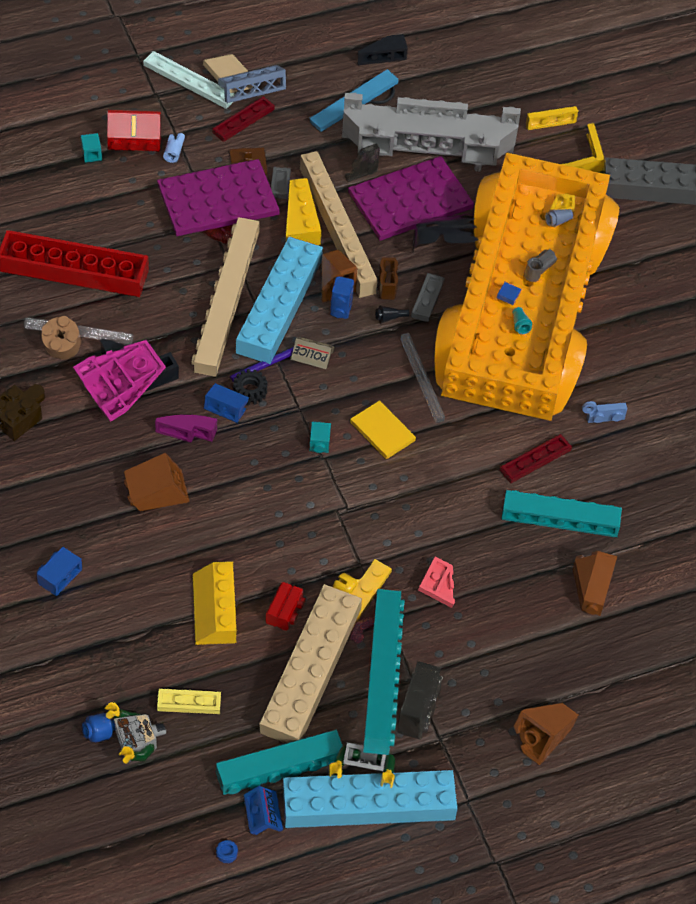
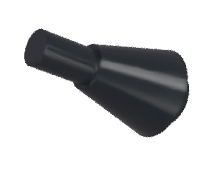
[375,305,410,324]

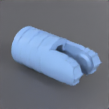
[163,133,185,163]

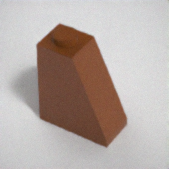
[321,249,358,302]
[573,551,617,616]
[514,703,579,765]

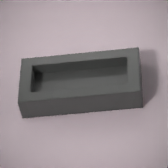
[271,167,291,199]

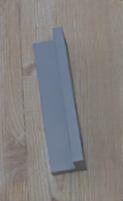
[218,65,286,103]

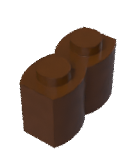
[379,257,398,300]

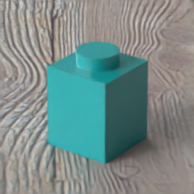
[81,133,102,162]
[310,422,331,453]

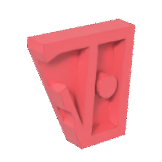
[418,557,455,608]

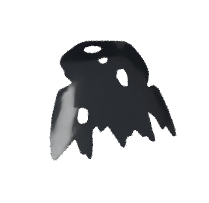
[412,214,478,253]

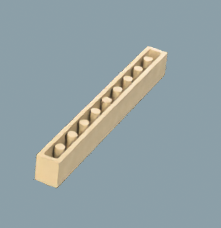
[300,151,377,298]
[192,217,259,377]

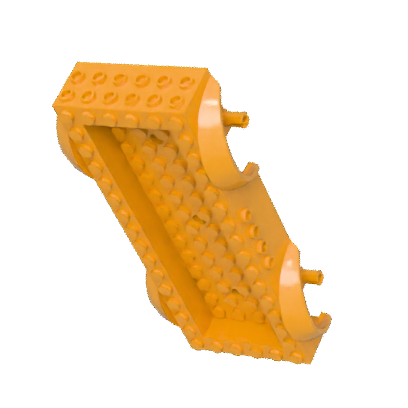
[435,153,619,421]

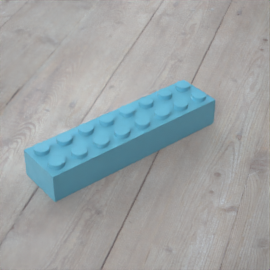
[236,237,323,364]
[283,770,457,828]

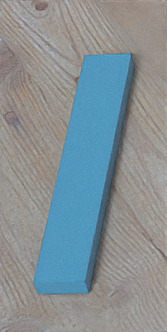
[310,69,399,132]

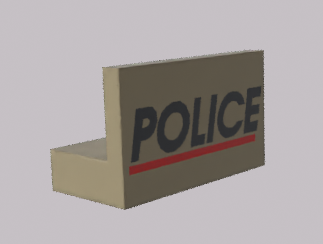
[291,337,335,369]

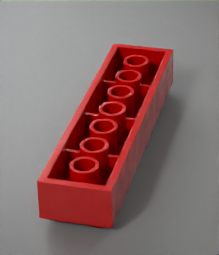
[0,230,149,297]

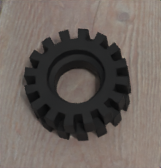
[233,369,267,405]

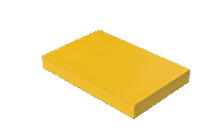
[350,401,416,460]

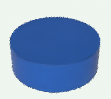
[216,840,238,863]

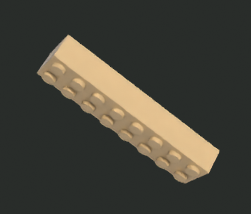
[260,584,362,744]

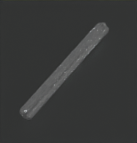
[24,317,133,345]
[400,333,445,423]

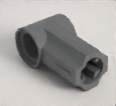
[524,249,557,282]

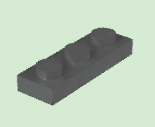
[411,273,445,322]

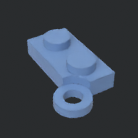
[582,401,627,423]

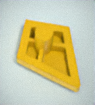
[550,194,575,211]

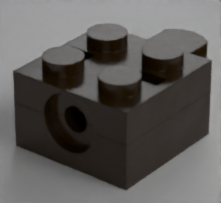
[0,384,45,441]

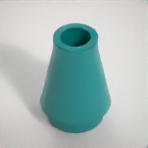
[512,307,532,334]

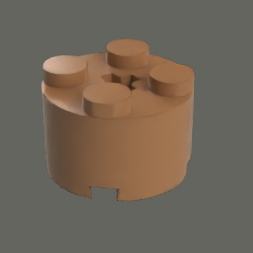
[41,316,81,360]

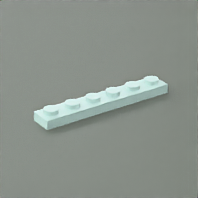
[143,51,235,109]

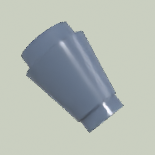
[545,209,573,227]

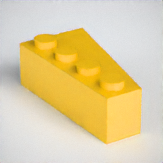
[286,178,321,245]

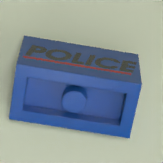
[244,786,283,835]

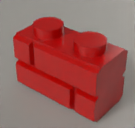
[266,582,306,631]

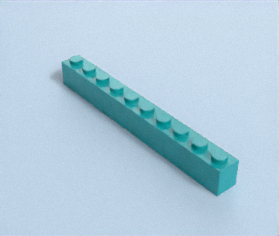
[363,589,405,755]

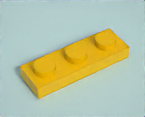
[526,106,578,130]

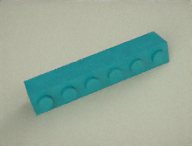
[502,490,622,537]
[216,730,343,795]

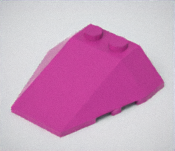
[73,340,166,422]

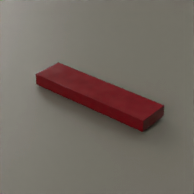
[212,96,275,142]
[499,434,572,484]

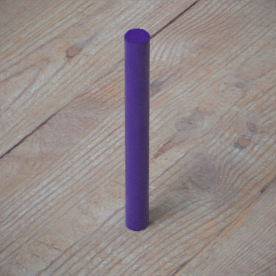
[230,347,294,382]

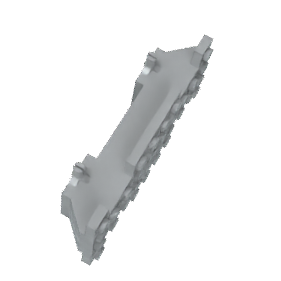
[342,93,521,171]

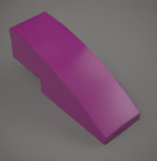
[155,415,217,442]

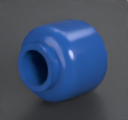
[82,713,115,742]

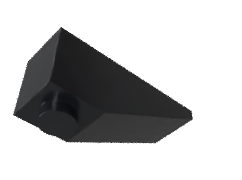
[357,34,408,65]

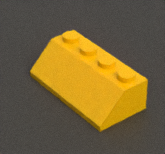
[193,562,236,645]

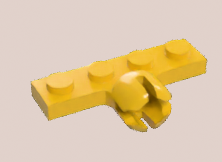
[333,559,392,628]

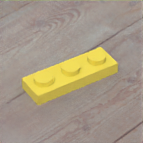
[157,689,221,714]

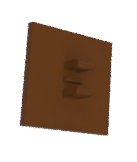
[230,148,267,175]

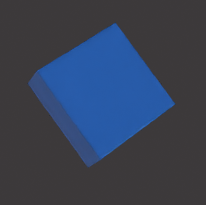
[497,282,521,305]

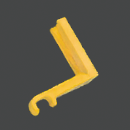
[562,123,605,172]

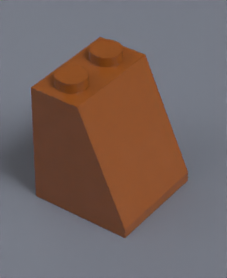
[124,453,190,511]

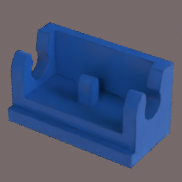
[204,383,249,423]

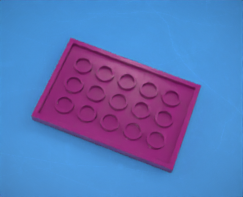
[348,156,474,241]
[157,159,280,236]

